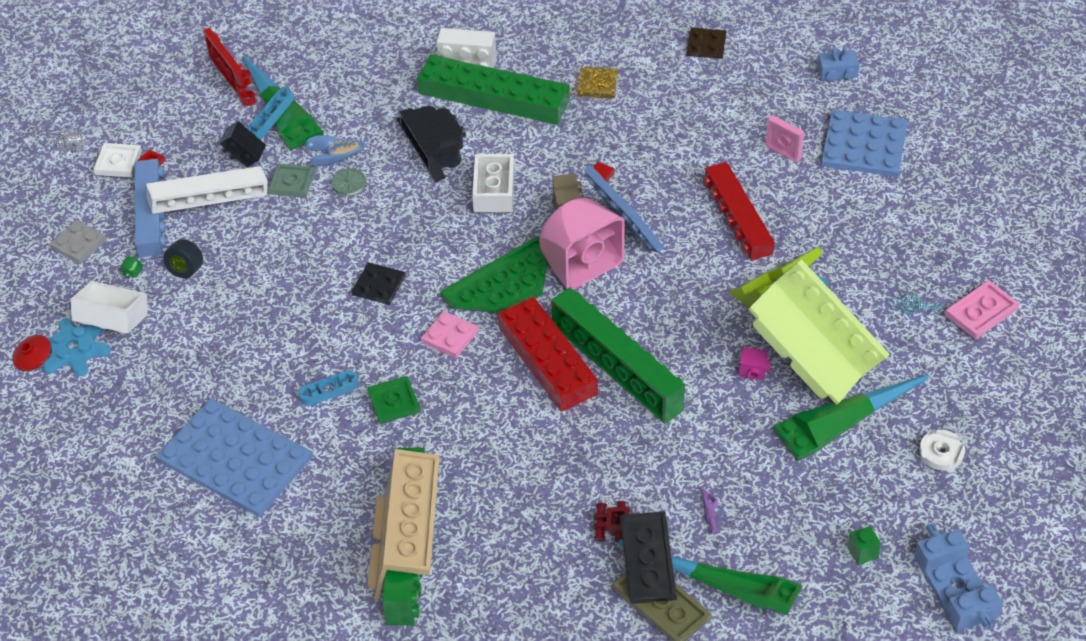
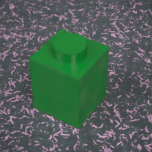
[847,525,881,565]

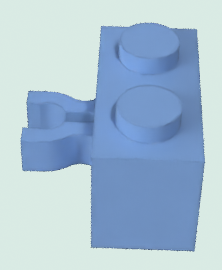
[817,46,860,81]

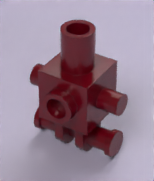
[593,501,634,542]

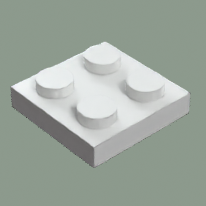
[94,143,142,178]

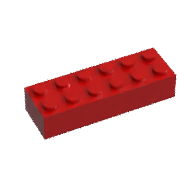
[498,297,598,412]

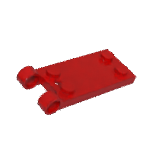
[203,27,256,106]

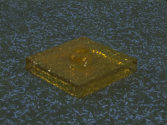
[578,67,618,98]

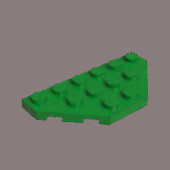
[440,236,548,313]

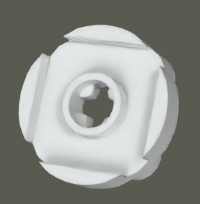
[919,430,965,472]

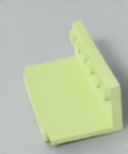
[748,259,889,405]

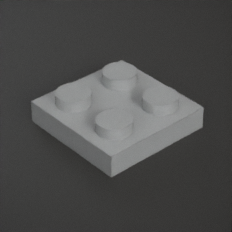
[50,220,107,264]

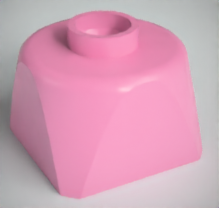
[539,198,625,290]

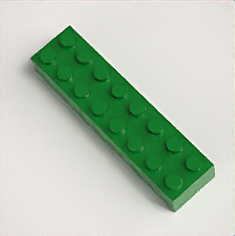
[417,55,570,125]
[551,287,685,424]
[383,448,425,626]

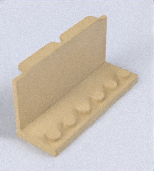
[368,449,440,600]

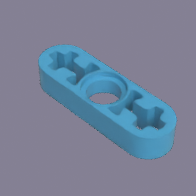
[299,371,359,406]

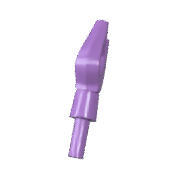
[700,488,718,533]

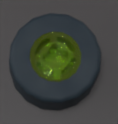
[163,239,203,279]

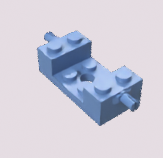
[914,523,1003,632]

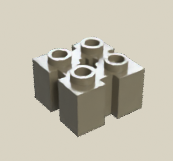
[552,174,584,211]

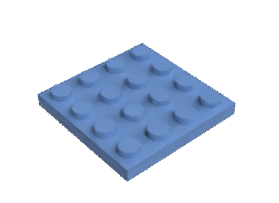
[821,109,908,177]
[584,165,664,252]

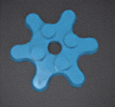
[42,318,111,377]

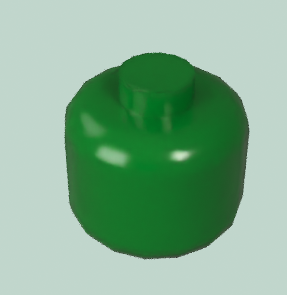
[120,256,143,278]

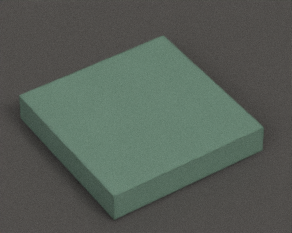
[268,163,315,198]

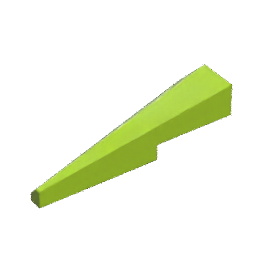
[728,247,822,308]

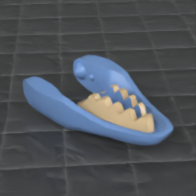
[305,135,366,166]

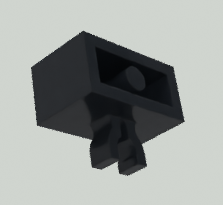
[219,121,266,167]

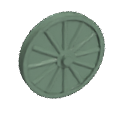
[331,168,366,196]

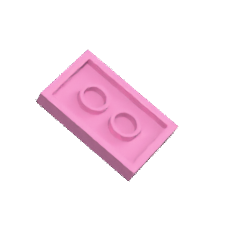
[945,280,1020,340]

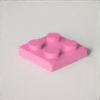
[766,115,804,163]
[421,311,479,359]

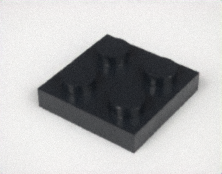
[352,262,406,305]

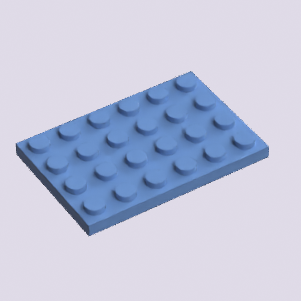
[155,398,314,518]

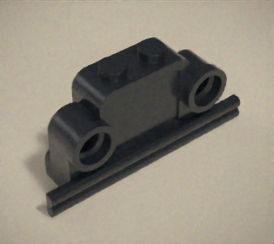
[396,106,466,182]

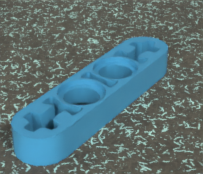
[247,87,294,140]

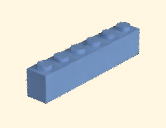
[135,159,166,258]

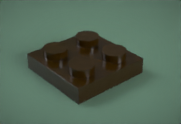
[687,27,727,59]

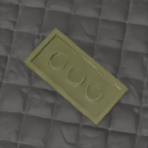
[612,573,712,641]

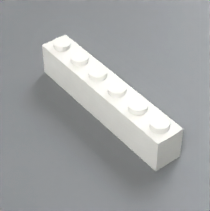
[146,166,268,214]

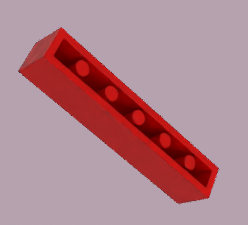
[703,162,775,261]

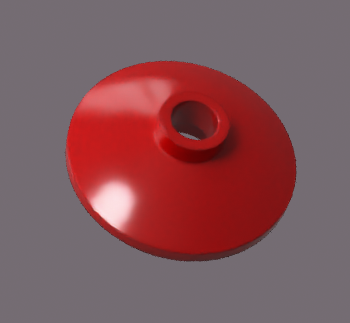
[12,335,51,371]

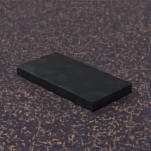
[619,511,677,604]

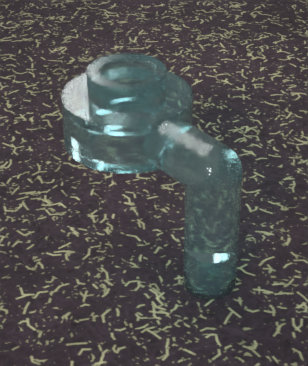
[899,293,943,314]

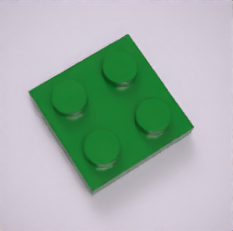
[367,376,421,424]

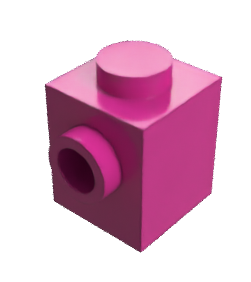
[739,347,771,380]

